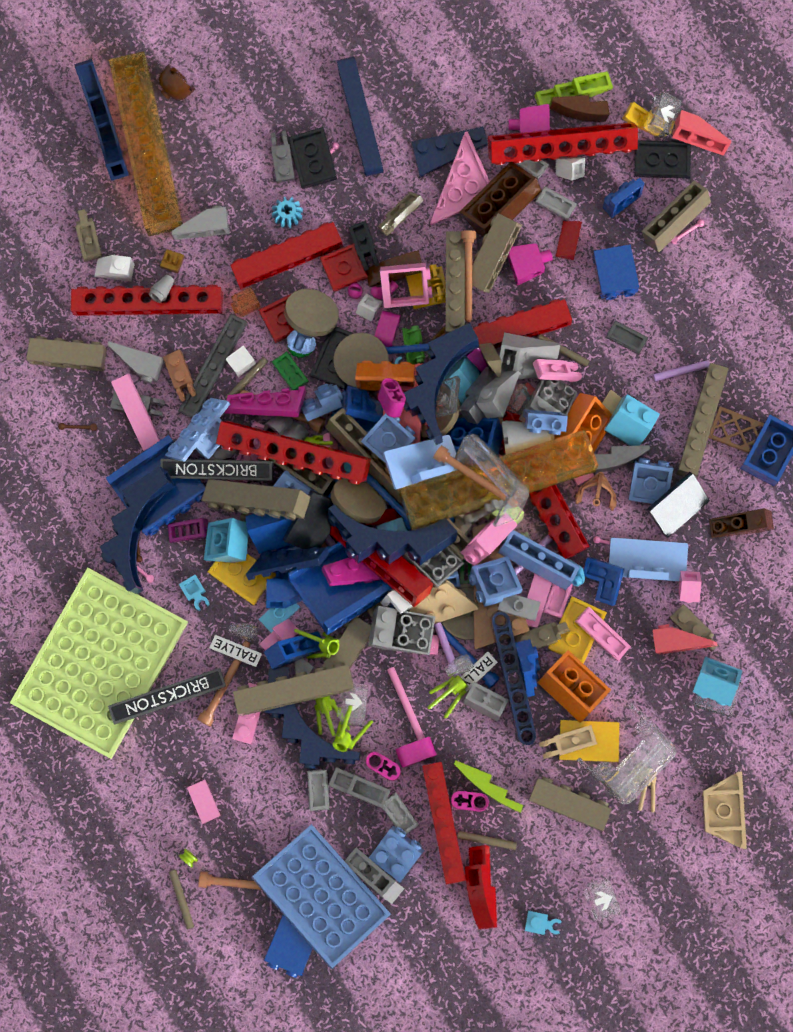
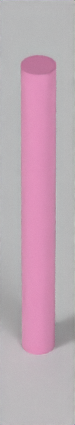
[387,667,425,740]

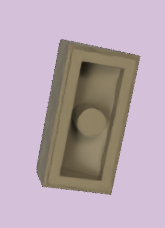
[479,343,501,377]

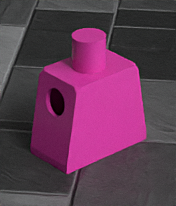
[508,104,550,144]
[507,243,553,286]

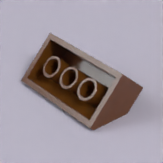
[460,162,541,237]

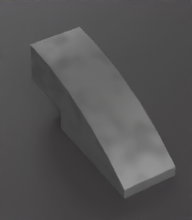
[459,366,496,424]
[591,445,650,473]
[328,767,391,809]

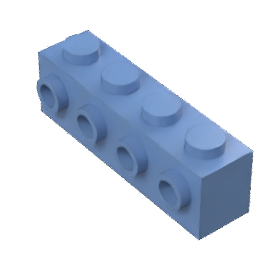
[498,530,580,590]

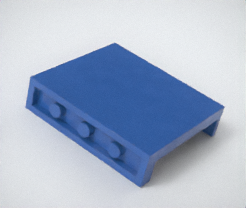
[106,435,206,536]
[288,541,392,635]

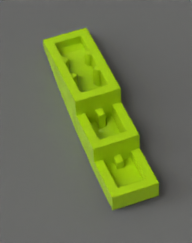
[534,71,613,110]
[454,760,523,813]

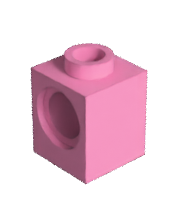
[678,571,702,603]

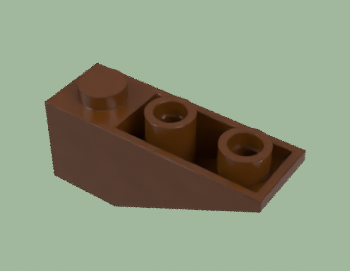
[709,508,774,538]

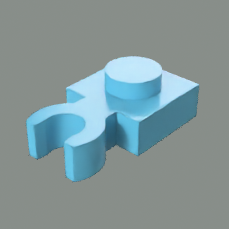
[179,575,210,611]
[525,911,561,935]

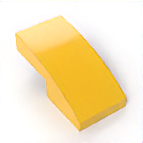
[622,102,665,136]

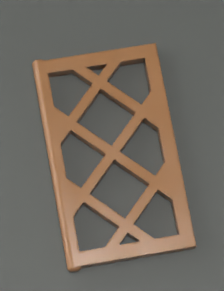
[708,406,764,453]

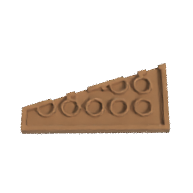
[472,522,530,650]

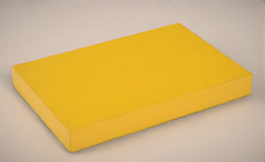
[208,554,276,606]
[547,596,607,664]
[559,720,620,762]

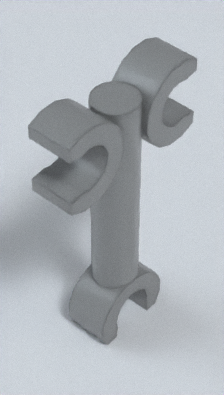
[462,499,511,525]

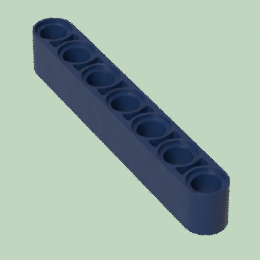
[336,56,384,177]
[490,611,536,745]

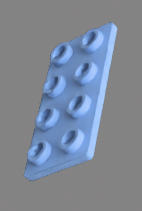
[165,398,230,462]
[383,435,460,490]
[609,538,688,581]

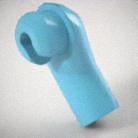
[568,559,585,586]

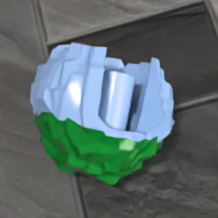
[287,329,316,359]

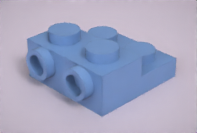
[301,384,343,422]
[523,409,568,435]
[361,413,416,463]
[628,458,673,504]
[468,556,523,607]
[369,826,425,883]

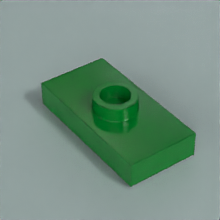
[272,351,309,390]

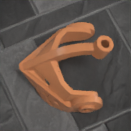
[575,472,617,511]

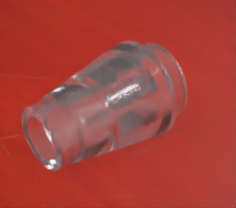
[229,623,259,642]
[444,653,474,677]

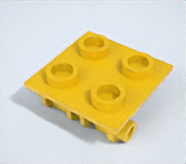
[406,264,446,309]

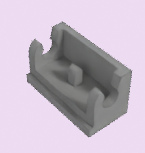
[463,682,509,722]

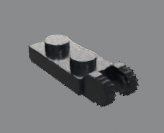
[349,220,380,271]

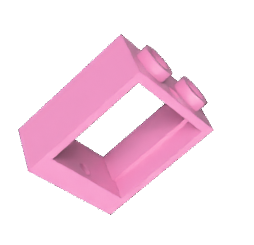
[380,263,432,308]
[460,511,518,566]

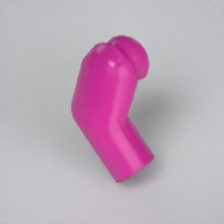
[370,281,399,299]

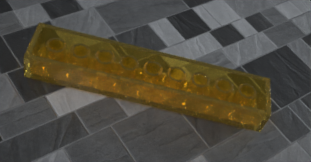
[109,51,183,237]
[399,430,598,530]

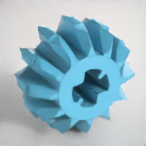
[272,196,303,229]

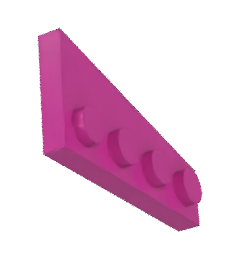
[224,386,306,417]
[322,558,385,586]

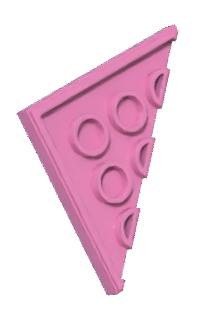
[430,131,490,225]

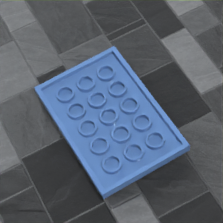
[252,824,391,969]

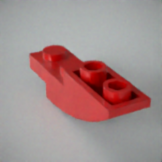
[465,845,497,930]

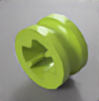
[179,848,198,867]

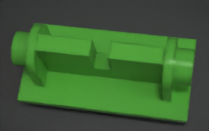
[402,325,425,364]

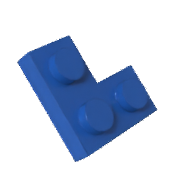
[584,557,625,606]

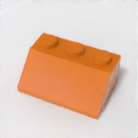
[355,361,415,391]
[552,393,612,463]
[537,650,611,723]

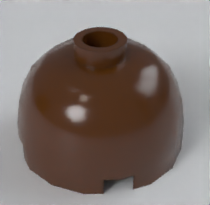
[159,64,195,100]

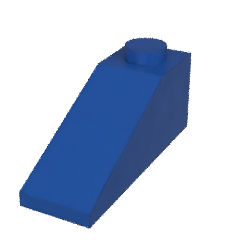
[264,631,322,669]

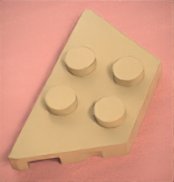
[409,579,479,624]
[702,771,747,849]

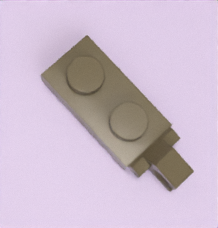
[378,192,424,236]
[75,209,102,262]
[669,604,718,652]
[514,622,569,650]

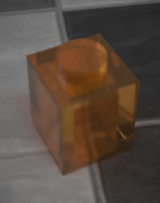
[230,287,261,317]

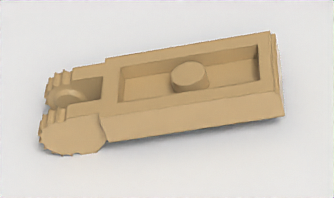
[539,725,597,759]

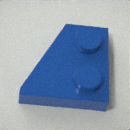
[345,386,383,423]

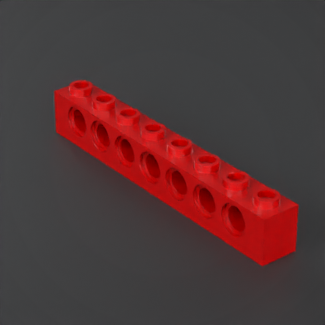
[488,122,638,165]
[71,284,223,316]
[502,414,590,559]
[216,420,371,485]

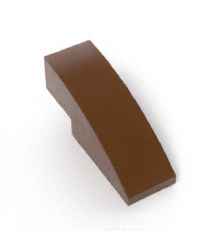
[549,95,610,122]
[366,250,422,287]

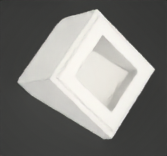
[356,294,383,321]

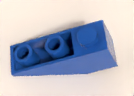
[266,577,302,608]

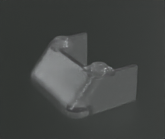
[448,434,529,527]
[577,703,676,804]

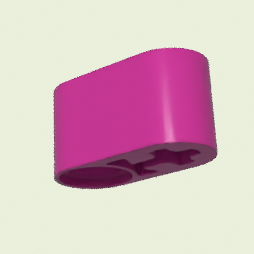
[375,310,401,347]
[378,378,406,418]
[395,737,437,768]
[366,752,401,781]
[451,791,489,812]

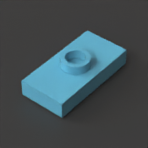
[259,603,300,633]

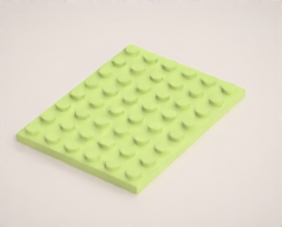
[10,567,188,759]

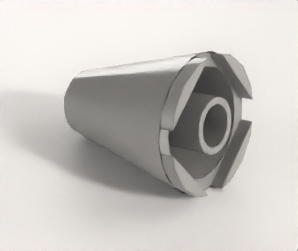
[502,420,555,459]

